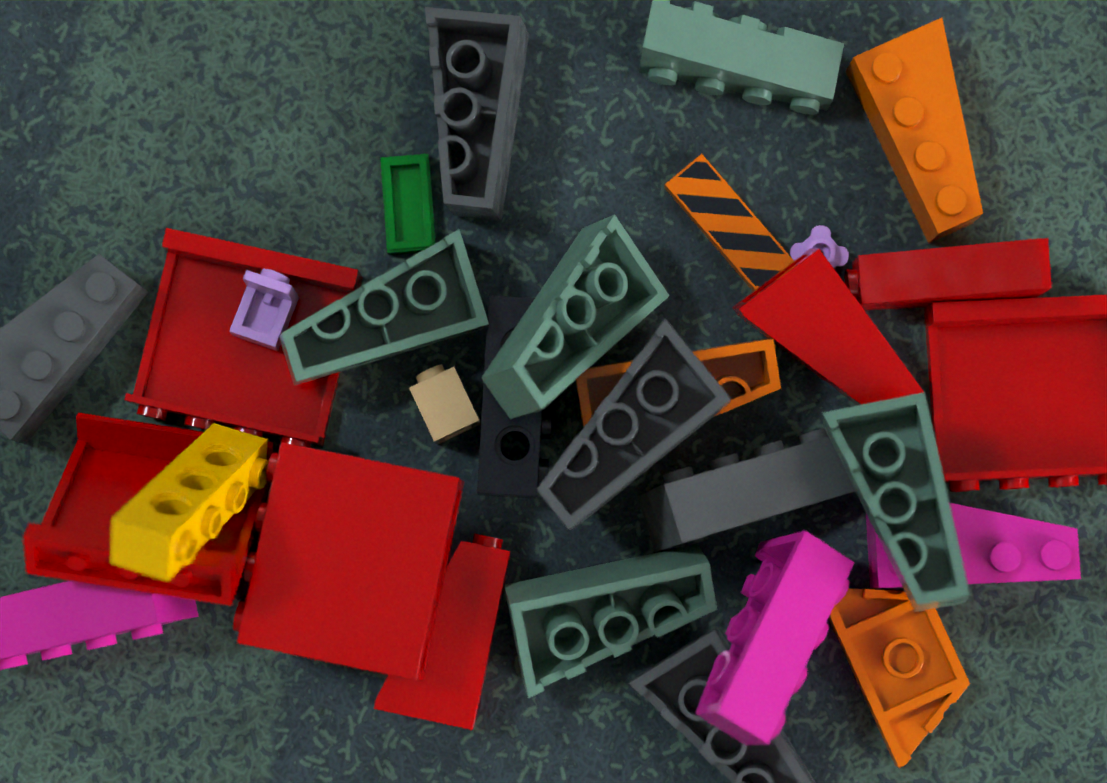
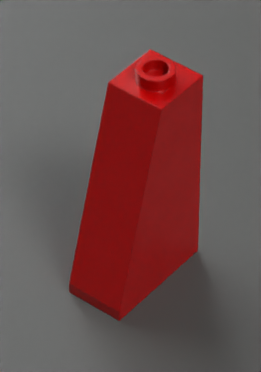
[844,238,1052,310]
[732,248,924,406]
[374,534,511,730]

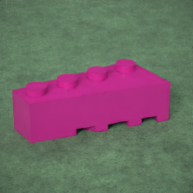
[866,503,1081,588]
[695,530,855,745]
[0,581,199,670]

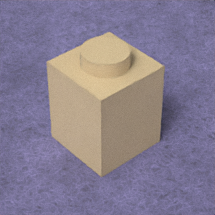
[409,364,481,445]

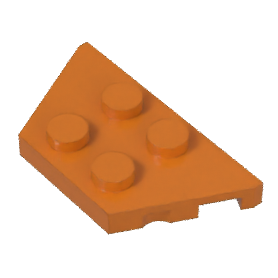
[828,588,970,768]

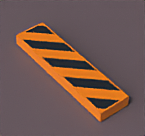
[664,154,794,291]

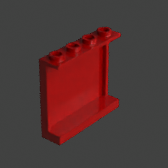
[124,228,363,448]
[924,295,1107,492]
[23,412,273,606]
[233,442,464,681]

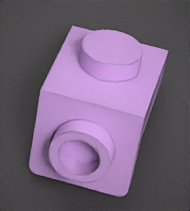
[229,268,299,351]

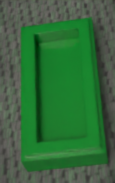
[380,154,436,255]

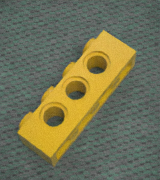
[110,423,269,582]

